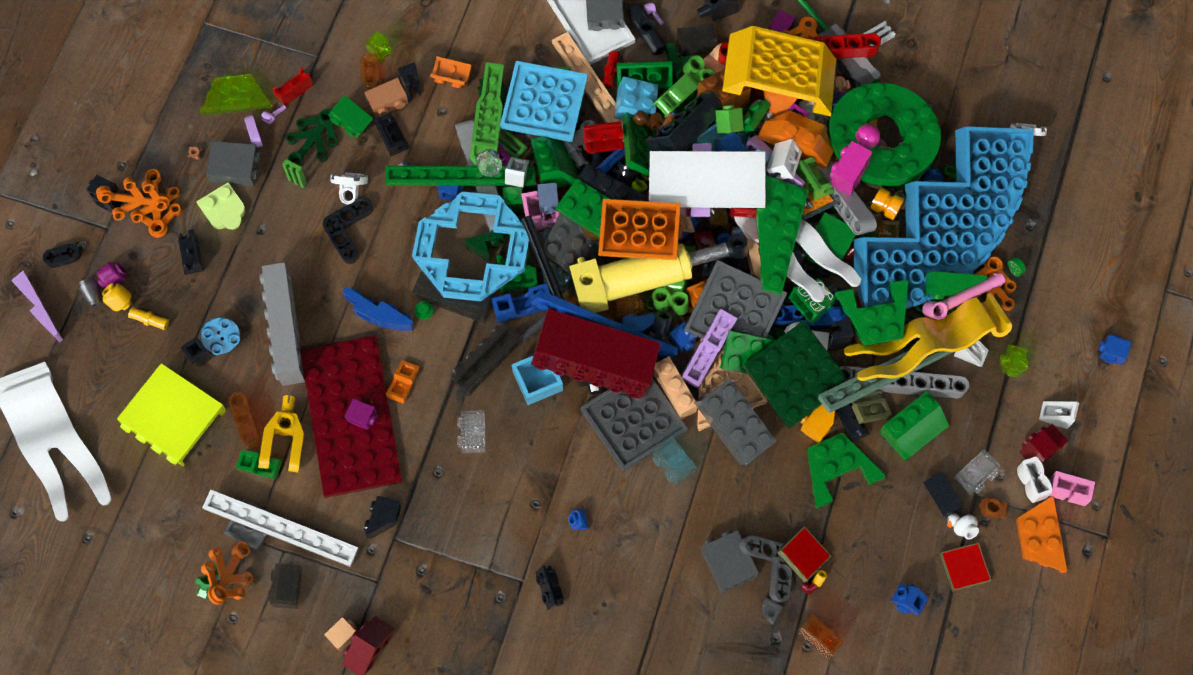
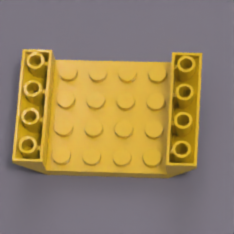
[722,26,836,117]

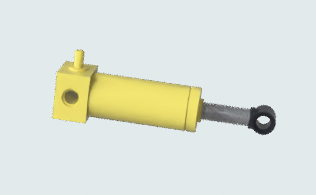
[569,233,748,313]

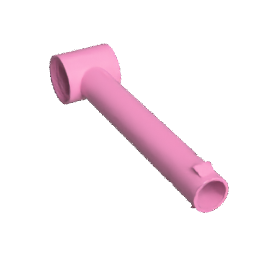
[923,273,1005,320]

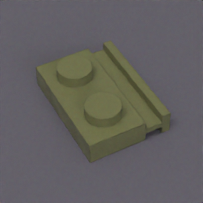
[852,390,892,424]

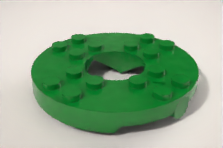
[828,83,941,187]

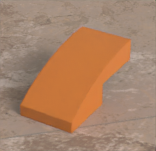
[386,360,420,404]

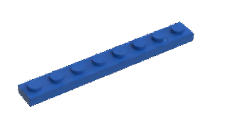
[531,290,678,360]

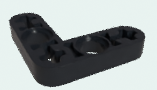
[322,198,373,264]

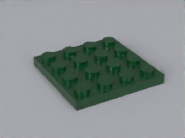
[742,320,848,429]

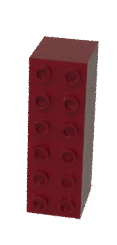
[531,309,661,398]

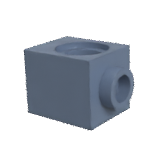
[537,183,558,214]

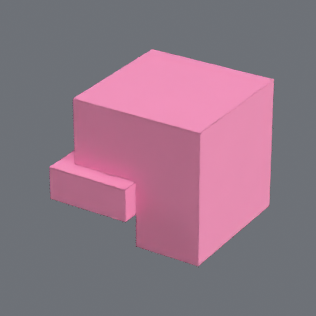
[521,191,559,231]

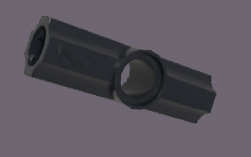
[627,4,666,56]

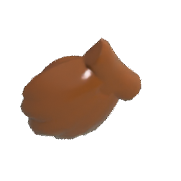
[979,497,1007,519]

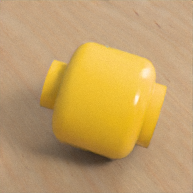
[102,283,132,312]

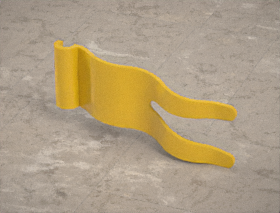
[844,293,1012,381]

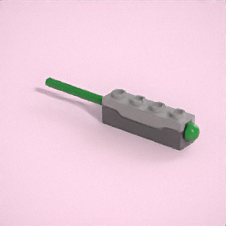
[796,0,881,88]

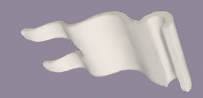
[734,217,861,302]
[0,362,112,522]

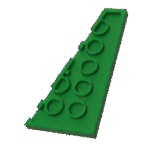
[756,176,809,296]

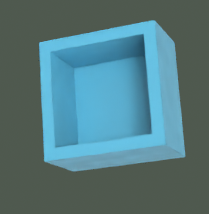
[614,76,658,120]
[512,356,563,405]

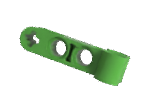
[653,55,716,118]
[652,242,697,315]

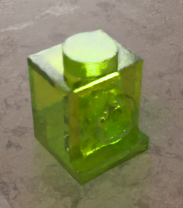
[365,31,393,63]

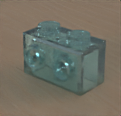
[652,437,696,486]

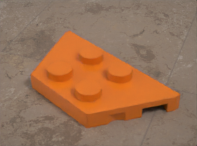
[1016,497,1067,573]

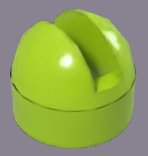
[631,179,648,194]

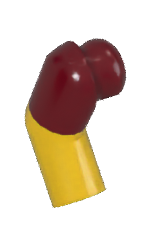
[800,570,827,594]

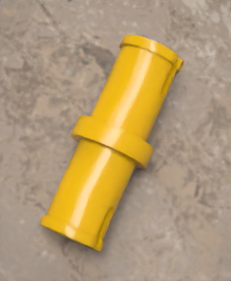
[128,306,169,331]

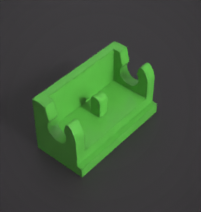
[797,157,833,200]

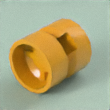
[870,187,905,221]

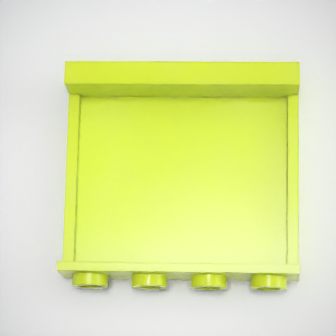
[117,363,227,466]

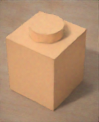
[324,617,358,652]

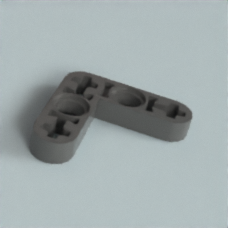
[739,536,792,603]

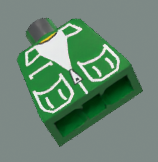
[789,279,838,325]

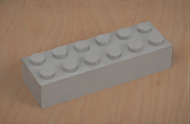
[259,262,305,386]

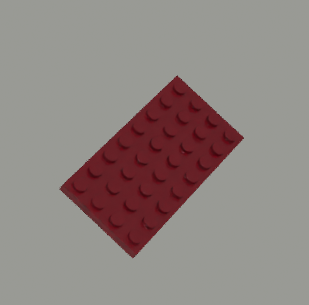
[300,335,403,498]

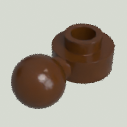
[633,111,665,131]

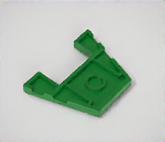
[834,280,908,346]
[807,433,886,509]

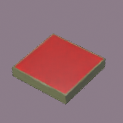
[777,526,831,583]
[940,542,992,592]

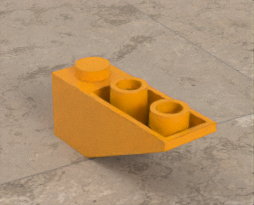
[800,405,835,443]

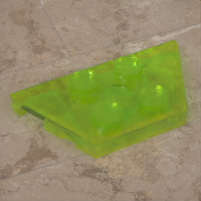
[199,74,271,115]

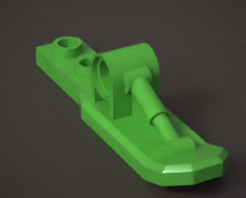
[470,62,504,166]

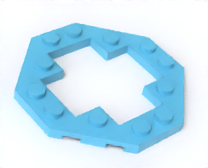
[412,192,530,301]

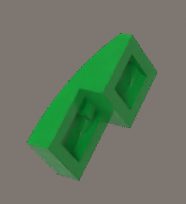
[236,450,282,480]

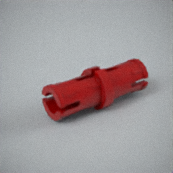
[602,51,620,88]

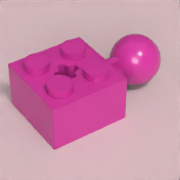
[830,124,880,196]

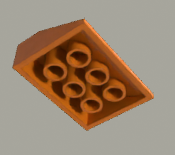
[598,199,681,260]

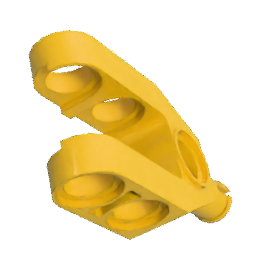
[258,395,304,473]

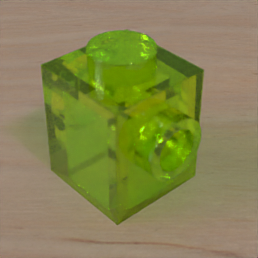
[999,345,1029,377]

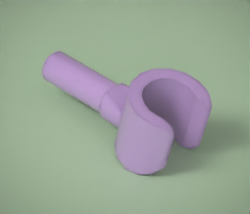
[643,3,664,25]
[261,105,286,124]

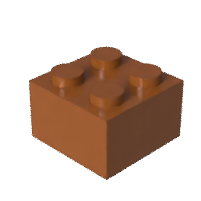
[697,69,751,108]

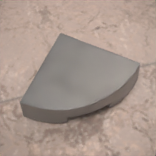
[762,597,783,625]

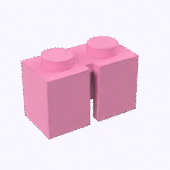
[1049,471,1095,506]

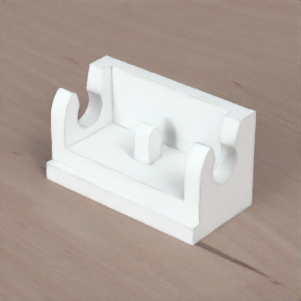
[766,139,802,180]

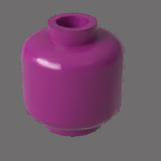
[97,261,126,288]

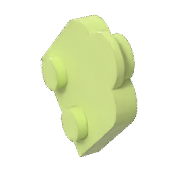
[196,183,245,230]

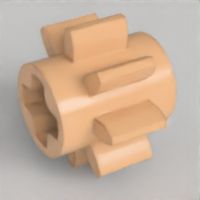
[834,76,851,93]

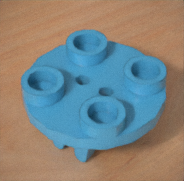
[200,317,240,355]

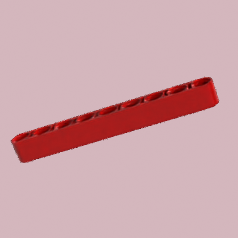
[718,33,881,66]

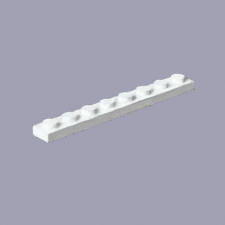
[202,490,359,567]

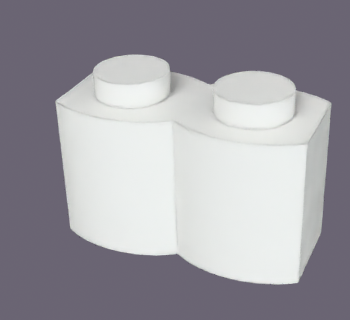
[1017,457,1052,503]

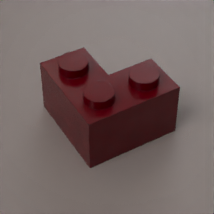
[1020,423,1068,464]
[342,616,395,675]

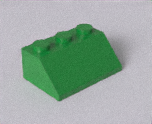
[617,60,673,90]
[531,136,578,188]
[880,391,949,461]

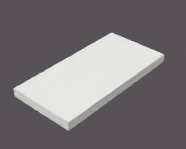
[547,0,635,65]
[649,151,765,208]

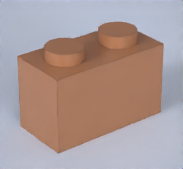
[364,78,408,118]

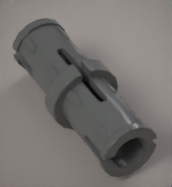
[562,140,589,170]

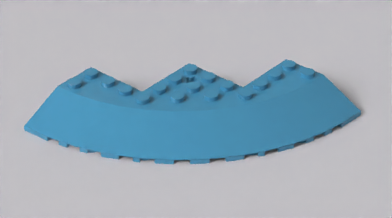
[854,127,1034,309]

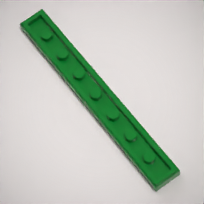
[385,166,536,186]

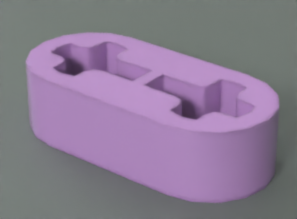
[244,115,263,148]

